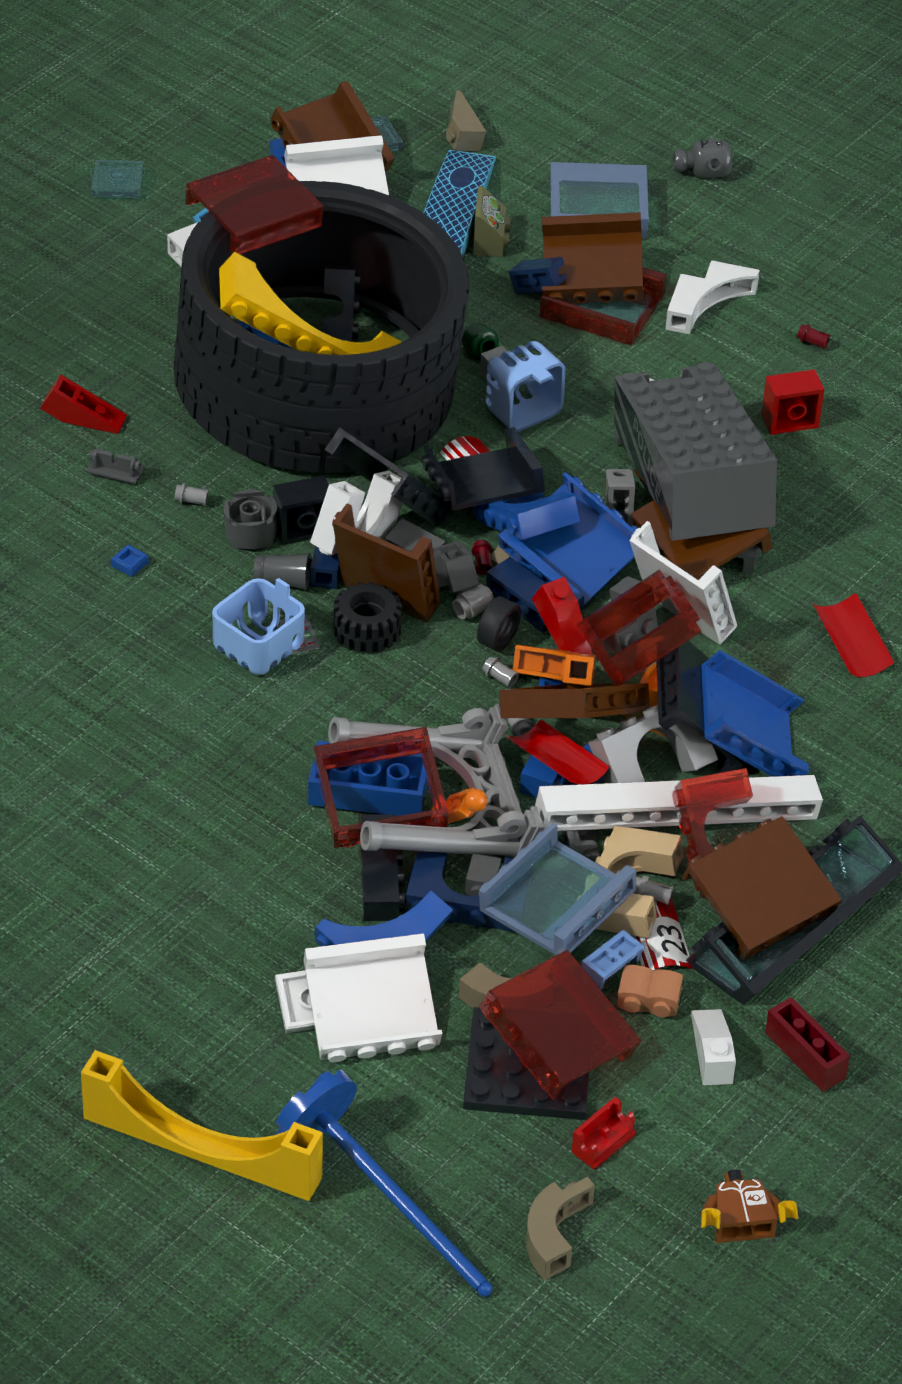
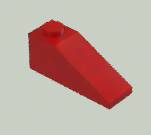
[40,374,127,434]
[532,577,593,655]

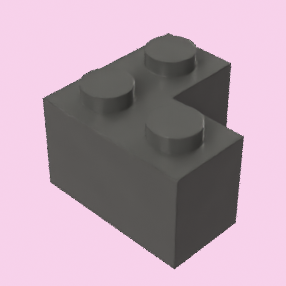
[433,540,479,593]
[595,576,659,657]

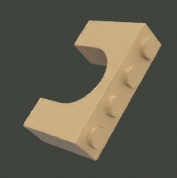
[577,825,684,938]

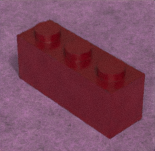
[765,997,850,1092]

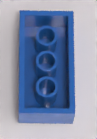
[308,741,430,819]

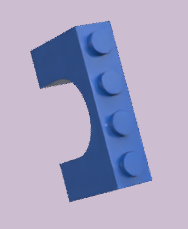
[473,492,580,540]

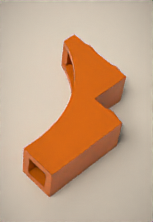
[513,645,597,686]

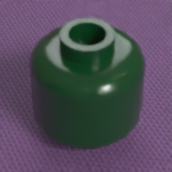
[462,323,499,359]

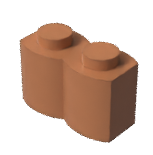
[617,965,683,1017]

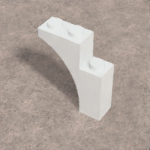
[666,260,760,334]

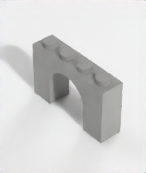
[588,706,718,784]

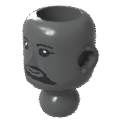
[673,137,732,178]

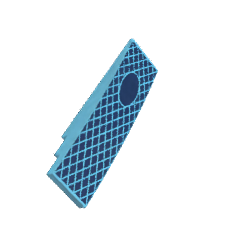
[424,150,496,255]

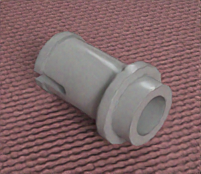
[175,483,209,506]
[483,657,519,688]
[508,718,532,736]

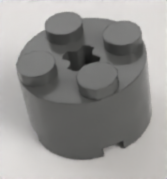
[224,489,278,550]

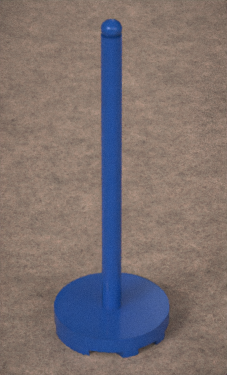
[275,1069,493,1297]

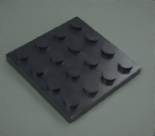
[463,1007,593,1120]

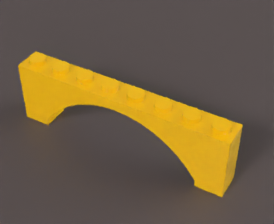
[219,252,402,355]
[81,1050,323,1201]

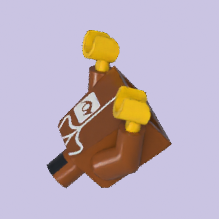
[700,1169,798,1243]

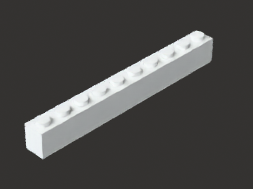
[535,775,823,831]

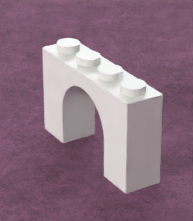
[310,471,402,555]

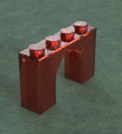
[672,768,753,898]

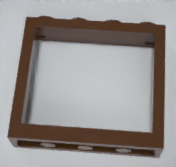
[499,683,649,718]

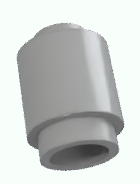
[452,584,493,620]

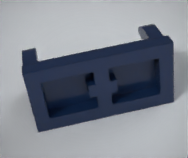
[508,257,567,294]

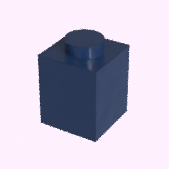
[310,546,341,590]

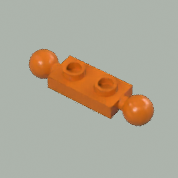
[430,787,488,825]

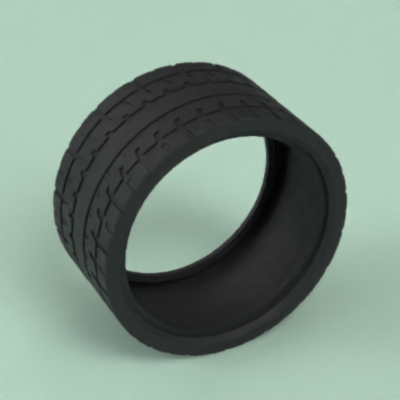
[174,181,469,473]

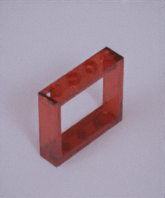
[577,569,701,685]
[314,727,448,848]

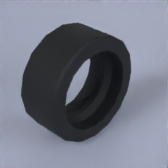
[477,596,522,651]

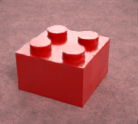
[761,369,824,435]

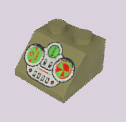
[473,186,511,257]

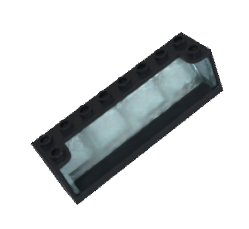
[686,816,902,1005]

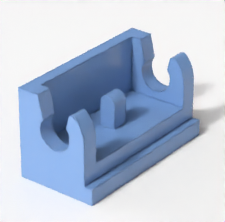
[580,930,645,993]

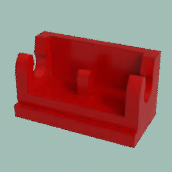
[572,1097,636,1170]

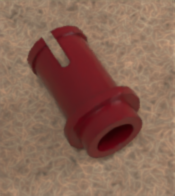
[797,324,831,350]
[471,540,493,575]

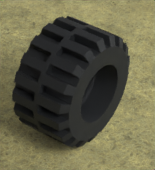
[333,582,402,653]

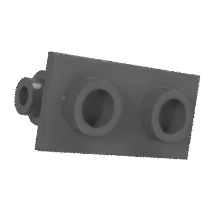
[86,448,145,484]

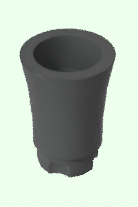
[253,553,312,591]

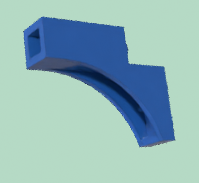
[314,891,453,947]

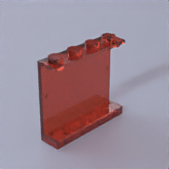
[185,155,323,254]
[479,950,641,1100]

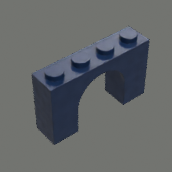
[405,851,533,932]

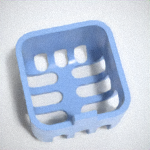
[486,341,566,432]
[212,578,305,675]

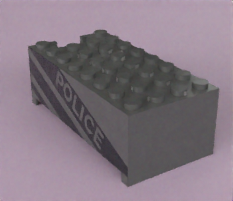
[614,362,777,541]

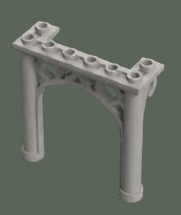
[328,704,544,858]

